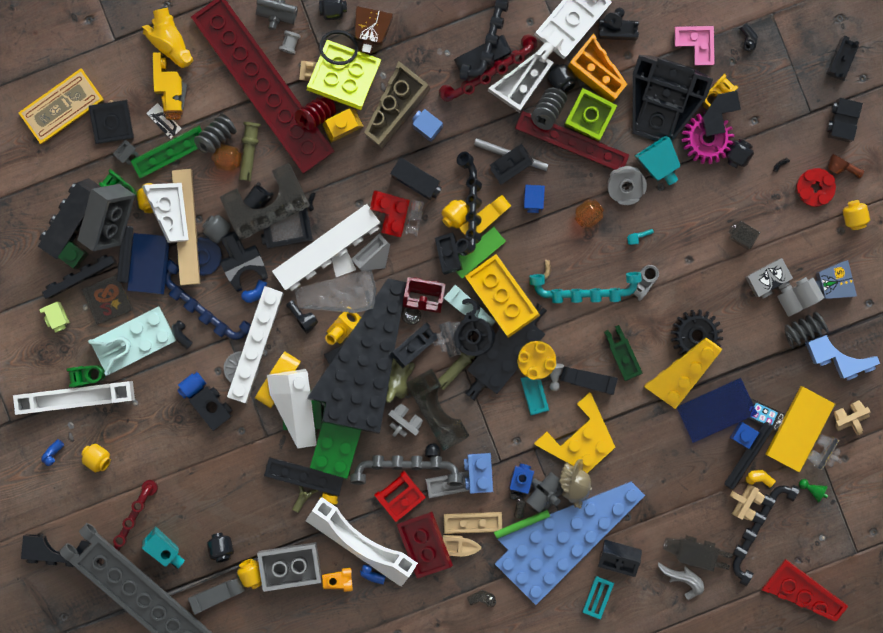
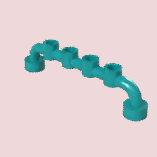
[529,272,642,303]

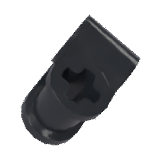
[243,182,274,211]

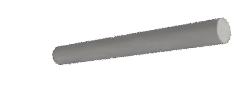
[474,138,549,171]

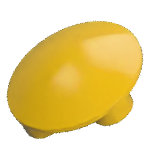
[517,341,556,380]

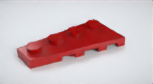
[762,559,848,622]

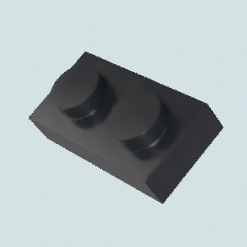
[435,232,463,275]

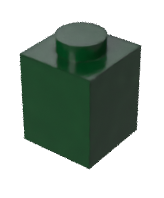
[58,241,88,269]

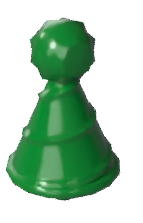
[799,479,828,503]

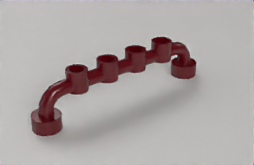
[439,34,538,102]
[113,480,158,551]

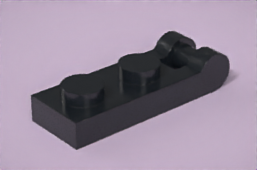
[390,322,440,369]

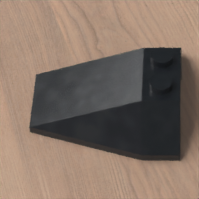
[633,55,713,142]

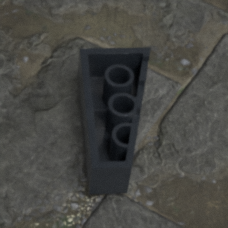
[38,178,101,259]

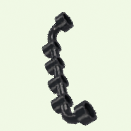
[460,0,509,81]
[455,151,482,256]
[732,485,800,586]

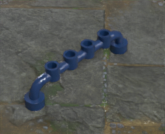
[165,259,251,340]

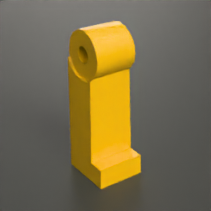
[459,195,511,235]

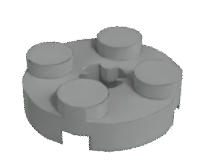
[607,166,647,205]

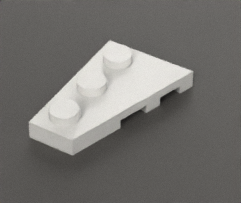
[142,183,189,243]

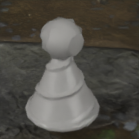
[550,360,564,391]

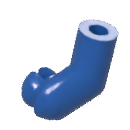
[241,279,267,303]
[360,565,386,585]

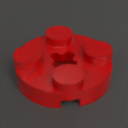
[796,168,836,207]

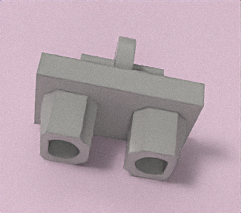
[388,403,423,437]

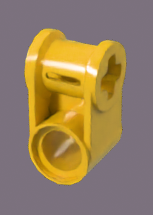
[702,74,738,110]

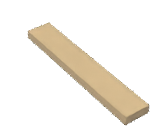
[172,169,200,286]

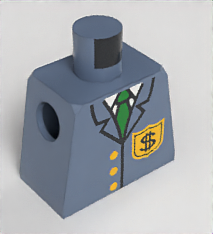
[816,260,857,299]

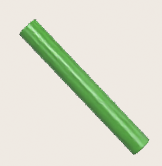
[494,509,550,539]

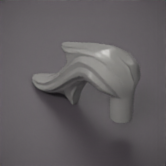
[658,562,704,600]

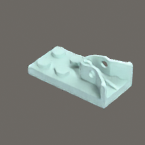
[88,306,176,376]

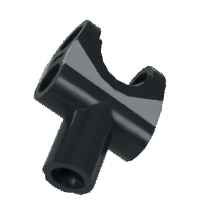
[220,231,268,292]

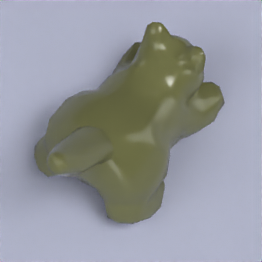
[386,358,415,403]

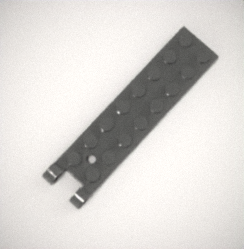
[59,523,212,633]

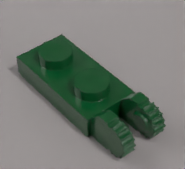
[604,325,643,381]

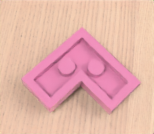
[674,26,714,66]

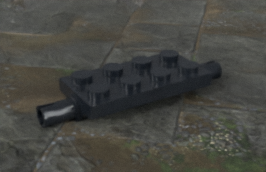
[465,303,547,401]

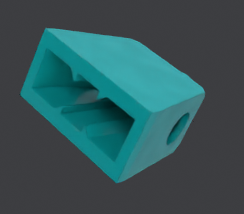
[634,136,680,185]
[142,526,185,569]

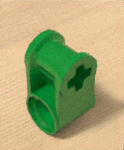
[99,169,136,200]
[66,365,105,388]

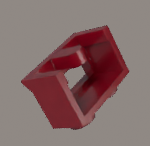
[403,277,446,313]

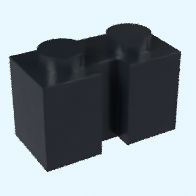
[826,98,863,143]

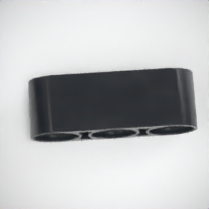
[454,35,512,71]

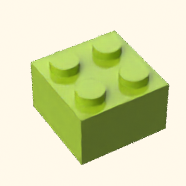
[564,88,617,142]

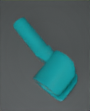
[627,229,654,245]

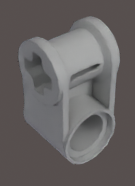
[625,265,659,302]

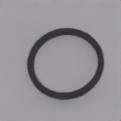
[319,30,358,65]

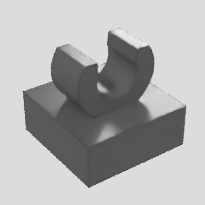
[113,139,139,165]

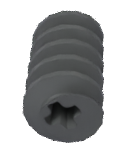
[531,87,567,130]
[194,113,237,154]
[785,312,829,348]

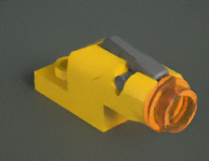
[153,53,187,120]

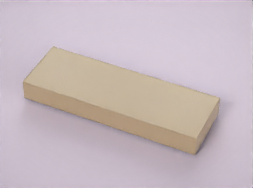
[444,512,502,534]

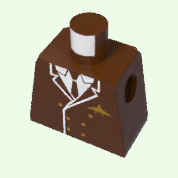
[355,6,393,54]

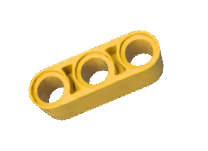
[255,351,301,409]

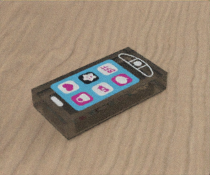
[743,399,786,431]

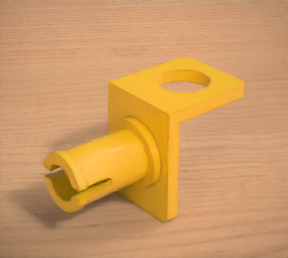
[325,307,361,345]

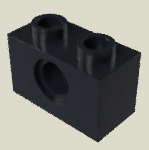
[189,386,233,431]

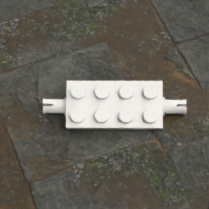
[534,0,612,63]

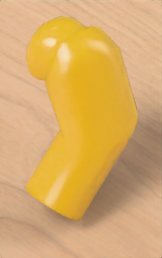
[746,470,776,488]

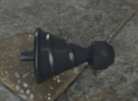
[604,7,625,30]

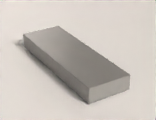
[425,471,470,498]

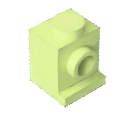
[39,302,70,333]

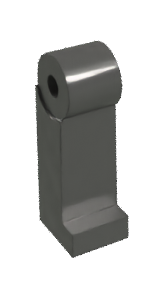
[188,577,246,615]

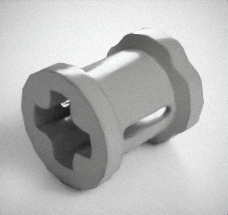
[279,30,301,55]

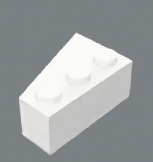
[488,54,554,113]

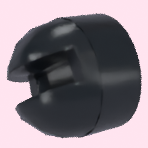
[425,443,440,458]

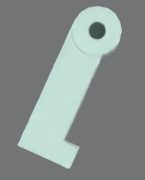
[444,285,496,326]

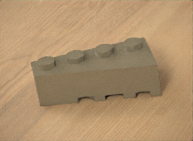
[364,61,431,149]

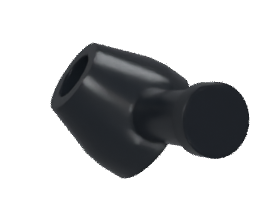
[286,300,318,334]

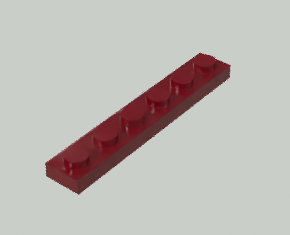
[515,111,629,170]

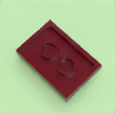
[396,512,453,579]

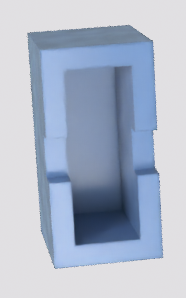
[412,109,443,142]

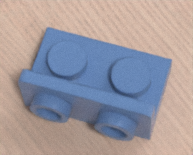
[464,453,493,494]

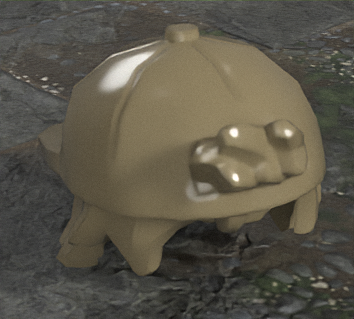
[559,459,592,509]

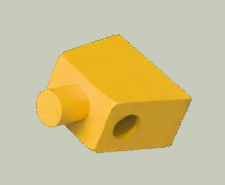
[322,108,364,143]

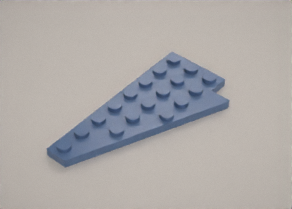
[495,481,645,605]

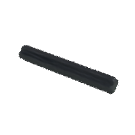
[725,422,775,490]

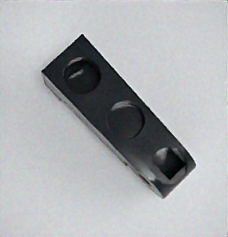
[560,366,618,395]

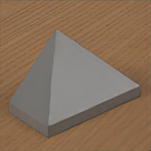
[351,233,390,271]

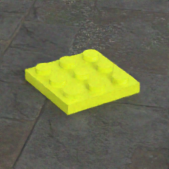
[307,40,381,110]

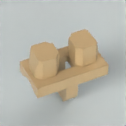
[834,400,870,435]
[730,484,765,521]

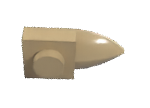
[443,535,481,557]

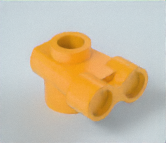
[322,568,353,592]

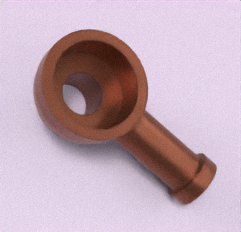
[828,154,864,179]

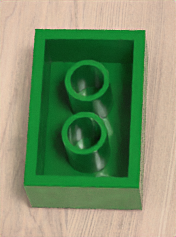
[310,423,362,479]

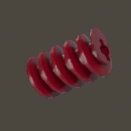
[294,96,336,130]

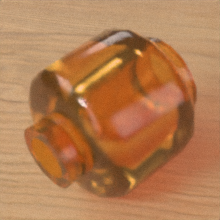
[211,144,241,171]
[575,199,604,228]

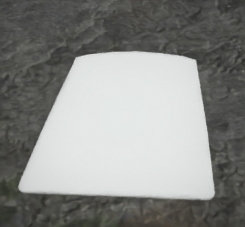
[332,252,356,277]

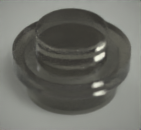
[402,307,421,325]

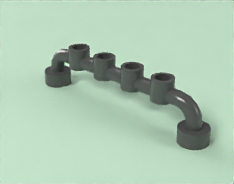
[350,455,463,486]

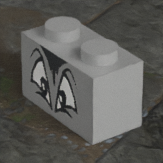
[745,258,793,299]

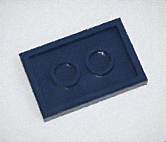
[127,233,169,294]

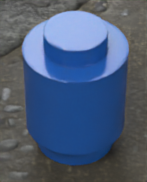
[177,372,207,399]

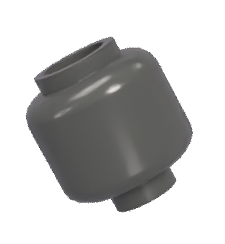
[202,215,231,243]

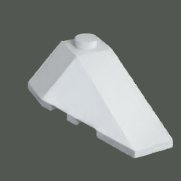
[267,369,316,448]

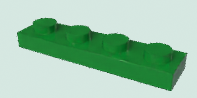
[131,125,202,178]

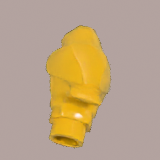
[142,8,193,68]

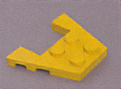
[534,392,615,473]

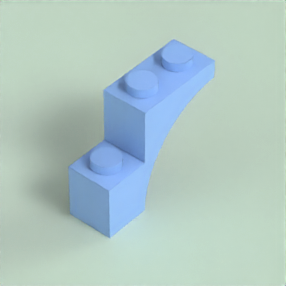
[805,335,880,380]

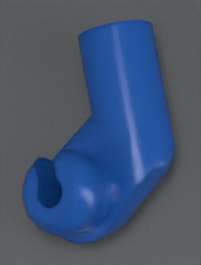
[41,439,65,466]

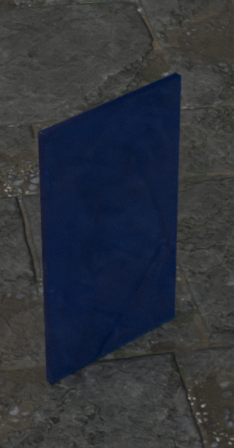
[677,378,758,443]

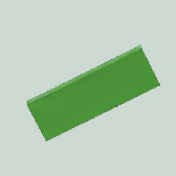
[456,227,506,278]

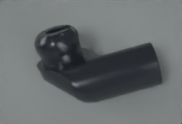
[740,23,758,52]
[172,320,193,349]

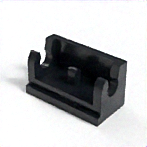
[598,19,639,40]
[826,35,859,81]
[490,143,534,185]
[598,540,642,577]

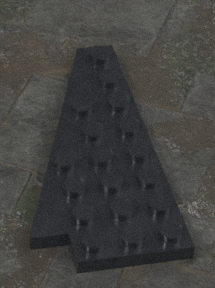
[307,278,407,434]

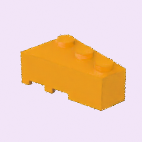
[568,33,627,103]

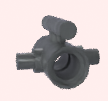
[256,0,298,30]
[526,472,564,513]

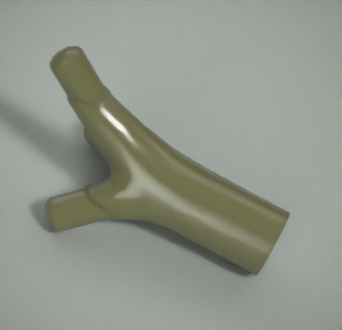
[292,486,318,513]

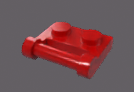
[374,471,426,522]

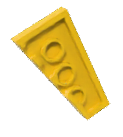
[644,338,722,409]

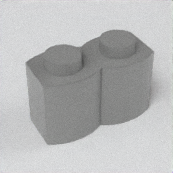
[777,277,824,317]

